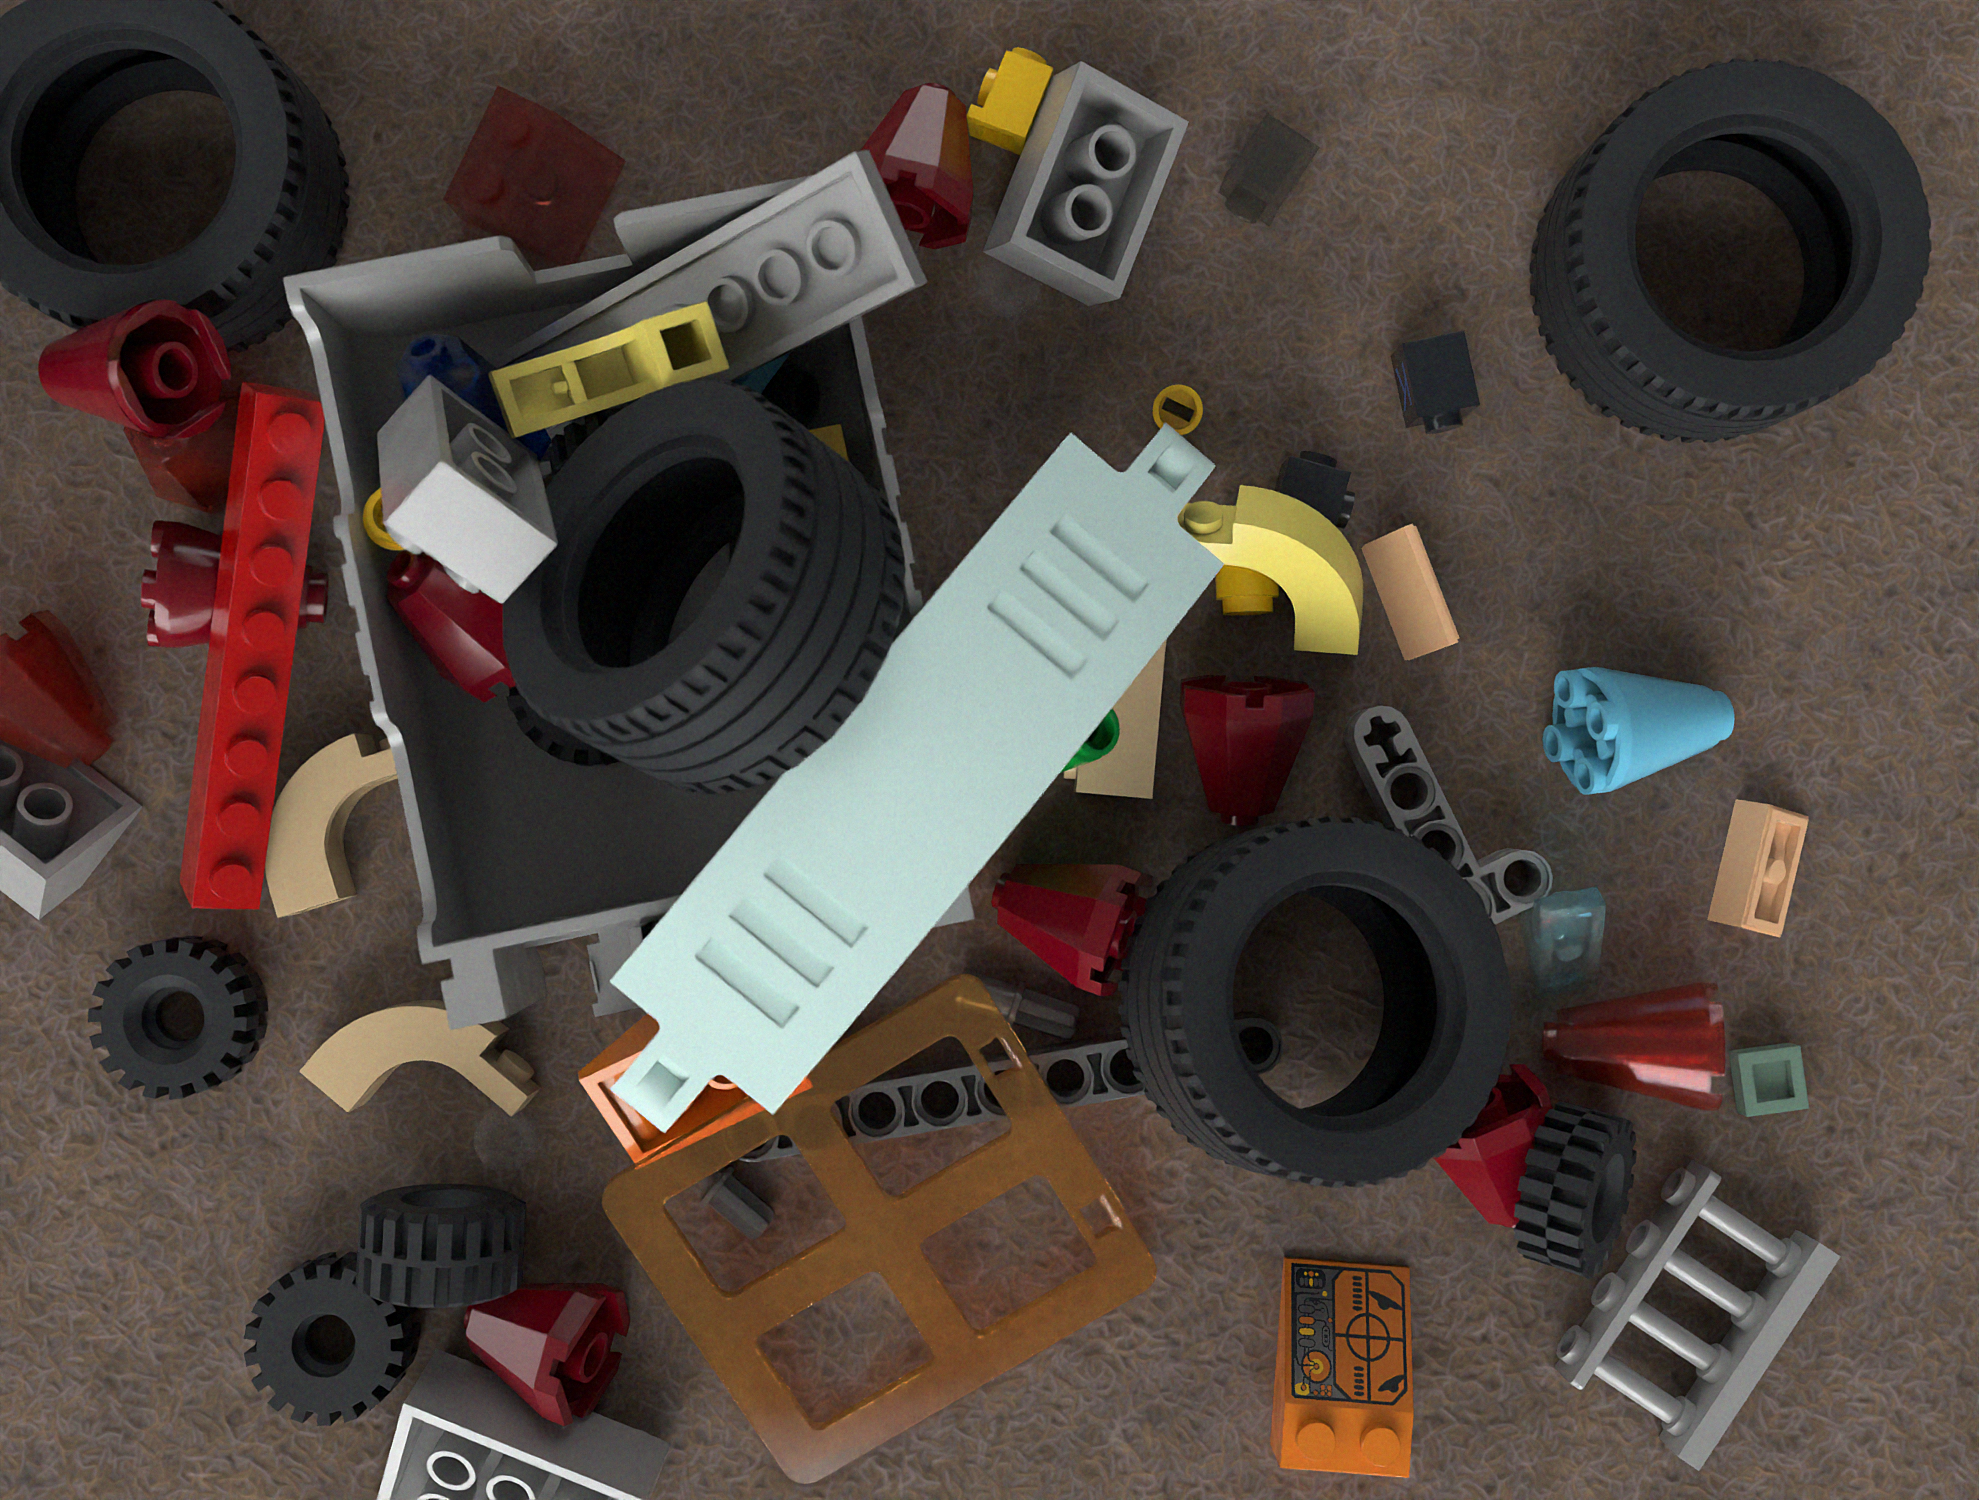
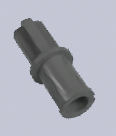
[953,967,1080,1040]
[658,1142,776,1240]

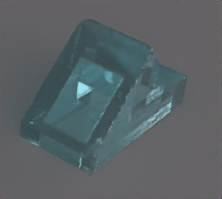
[1518,886,1606,998]

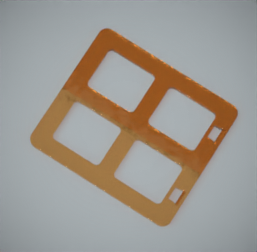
[602,974,1157,1484]

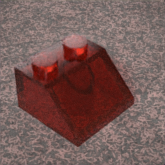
[443,85,626,266]

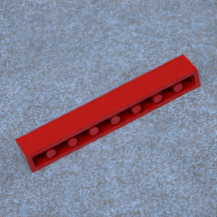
[179,381,325,909]

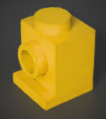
[966,47,1054,155]

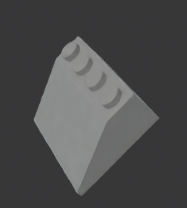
[377,1349,671,1500]

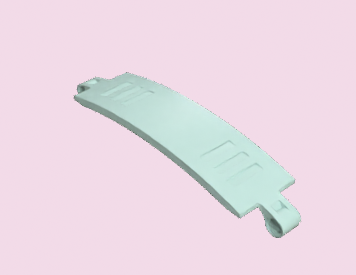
[610,423,1224,1132]

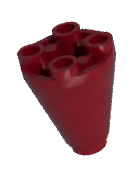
[141,520,329,648]

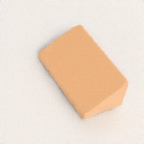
[1361,523,1459,660]
[1708,799,1809,937]

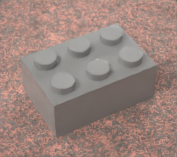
[983,61,1189,306]
[377,375,557,604]

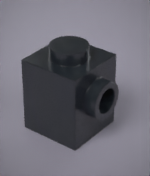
[1274,451,1355,529]

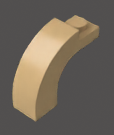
[265,733,398,918]
[299,1000,541,1116]

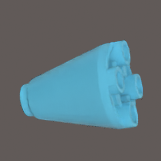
[1542,667,1735,795]

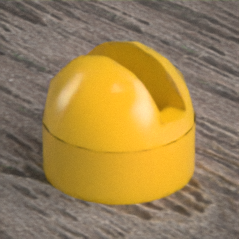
[1153,384,1203,435]

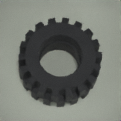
[355,1184,527,1308]

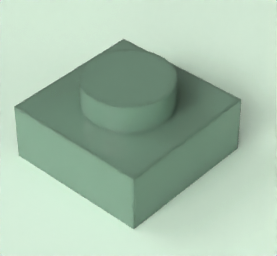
[1728,1043,1809,1117]

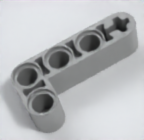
[1344,705,1553,925]

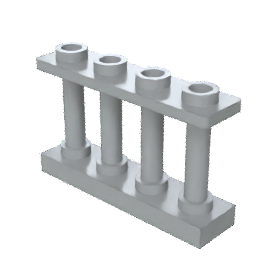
[1554,1160,1841,1471]

